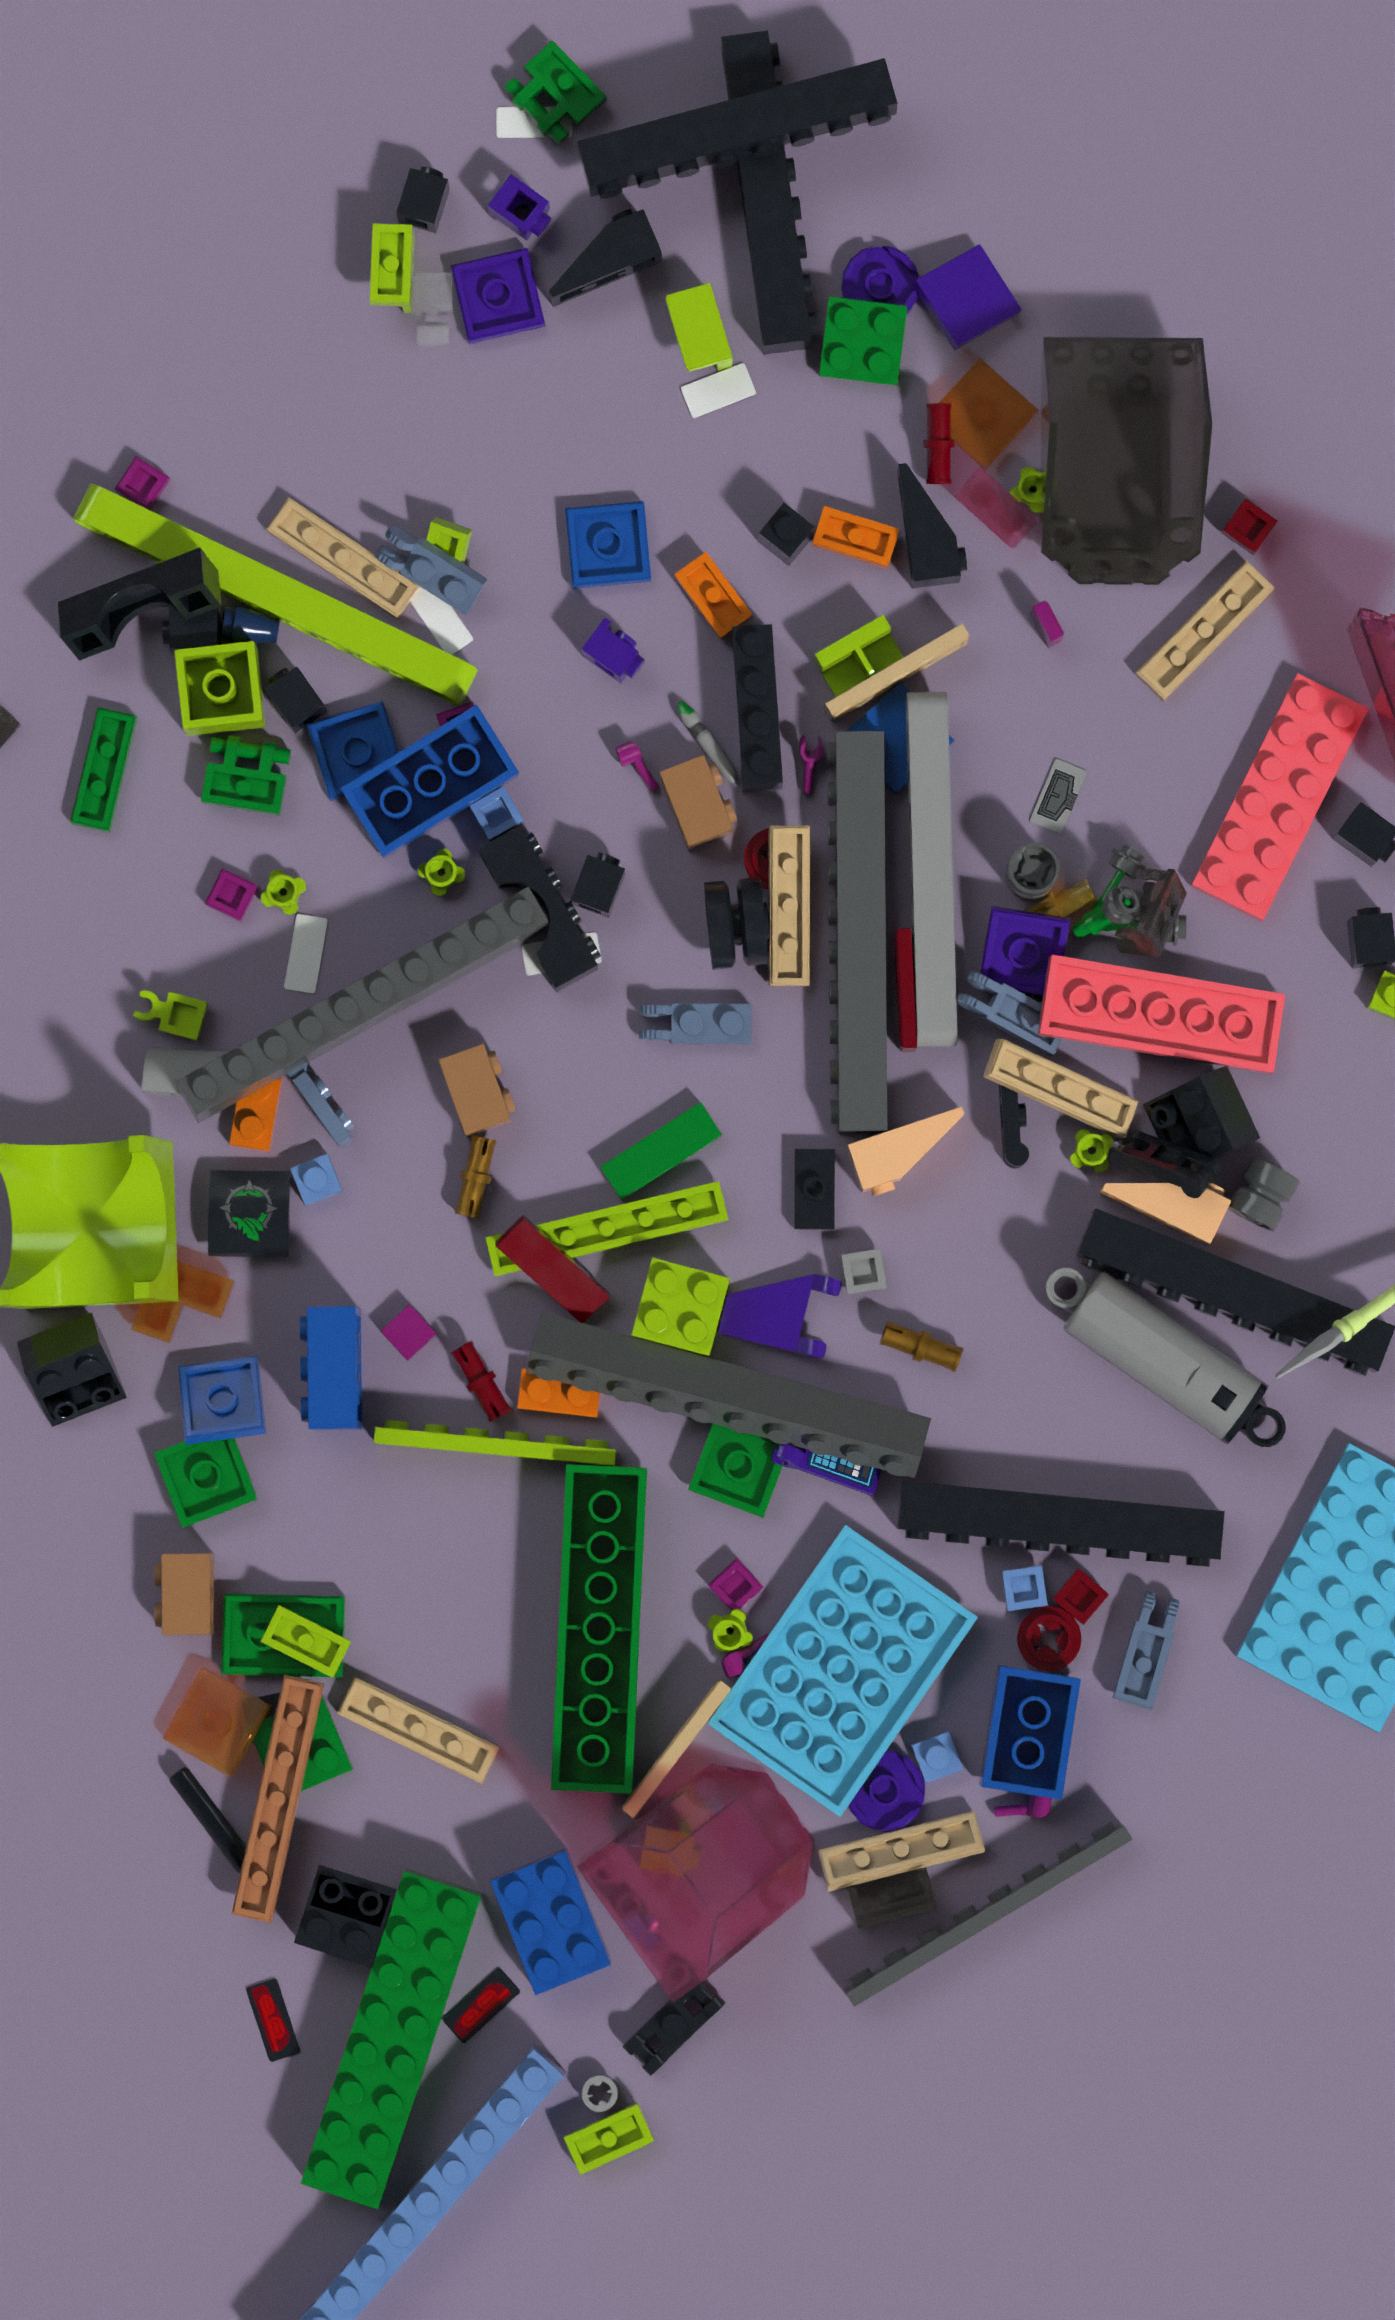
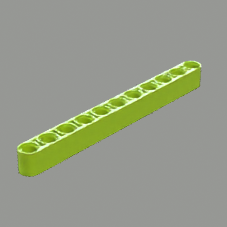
[72,483,478,706]

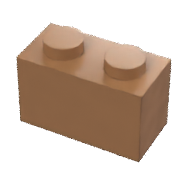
[659,755,738,851]
[439,1044,516,1138]
[154,1553,214,1635]

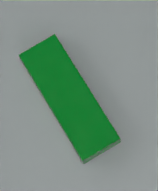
[70,707,138,833]
[600,1102,722,1201]

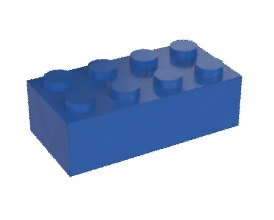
[340,704,519,859]

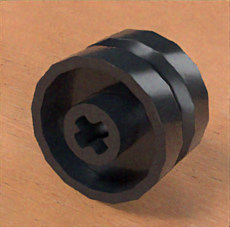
[704,877,770,970]

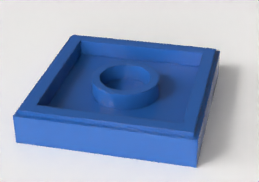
[565,501,651,589]
[846,682,954,794]
[307,701,399,801]
[178,1355,266,1445]

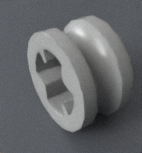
[582,2075,618,2112]

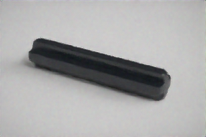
[169,1767,246,1873]

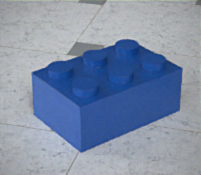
[300,1306,362,1431]
[979,1665,1081,1800]
[490,1848,612,1996]

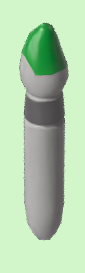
[677,701,737,783]

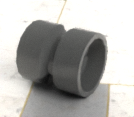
[1005,842,1060,901]
[1228,1158,1300,1231]

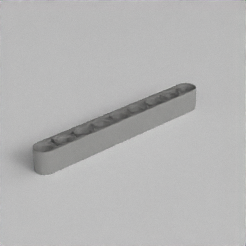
[905,692,957,1047]

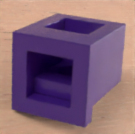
[487,174,551,241]
[581,617,645,684]

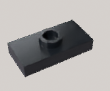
[794,1149,835,1230]

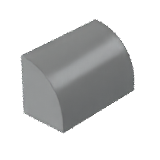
[142,1047,228,1097]

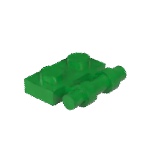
[504,40,607,145]
[201,735,292,816]

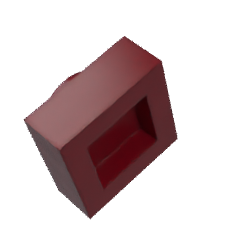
[1221,498,1278,556]
[1052,1568,1110,1625]

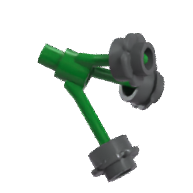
[1072,845,1186,946]

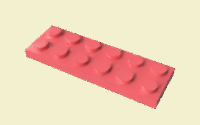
[1191,673,1369,922]
[1037,955,1285,1074]

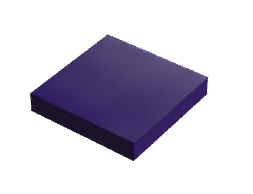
[912,244,1022,351]
[450,248,546,344]
[980,906,1070,996]

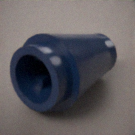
[220,604,280,644]

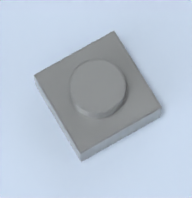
[841,1248,887,1295]

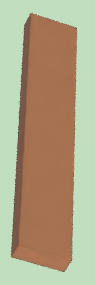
[231,1675,325,1923]

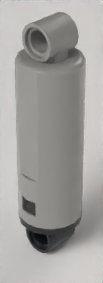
[1045,1268,1286,1447]

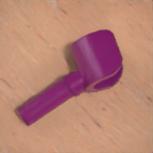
[799,735,824,793]
[615,742,659,792]
[721,1633,769,1678]
[994,1795,1052,1818]

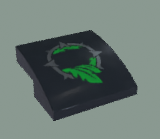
[208,1170,291,1257]

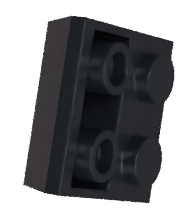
[1143,1065,1260,1159]
[17,1313,127,1427]
[294,1864,397,1968]

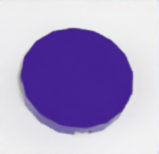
[841,246,919,315]
[848,1751,925,1831]

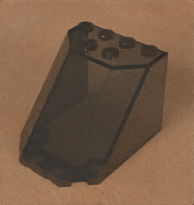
[1041,337,1213,585]

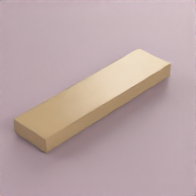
[266,497,420,620]
[1135,560,1275,702]
[824,623,970,722]
[768,825,810,986]
[983,1038,1139,1139]
[337,1677,500,1784]
[622,1679,732,1818]
[818,1811,985,1892]

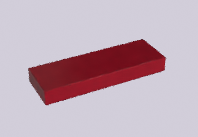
[894,928,917,1052]
[495,1215,610,1323]

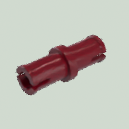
[923,403,955,484]
[450,1340,512,1422]

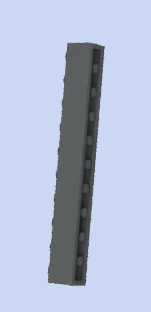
[827,731,887,1133]
[177,887,548,1123]
[526,1312,931,1479]

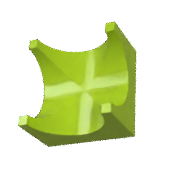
[0,1135,179,1310]

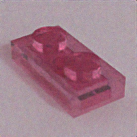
[954,467,1040,550]

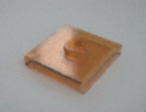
[939,358,1039,471]
[162,1667,272,1777]

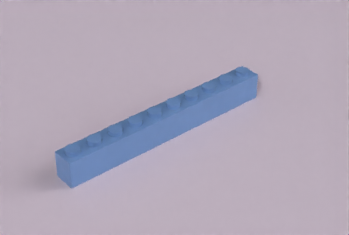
[298,2044,565,2320]

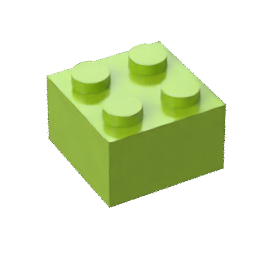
[174,641,266,736]
[631,1257,730,1357]

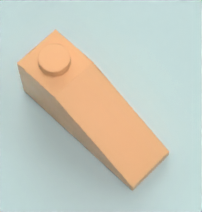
[847,1107,964,1197]
[1099,1183,1232,1246]

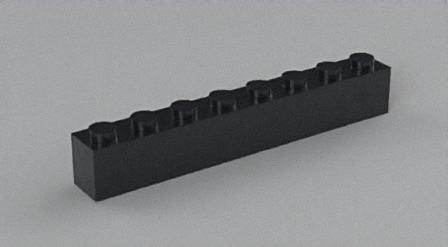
[721,30,818,355]
[577,58,898,199]
[1075,1208,1395,1376]
[897,1481,1225,1567]

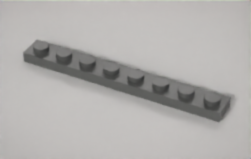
[845,1822,1133,2007]

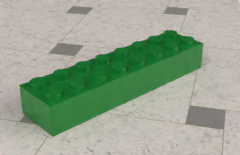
[551,1464,647,1794]
[300,1868,483,2210]

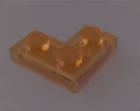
[131,1261,235,1343]

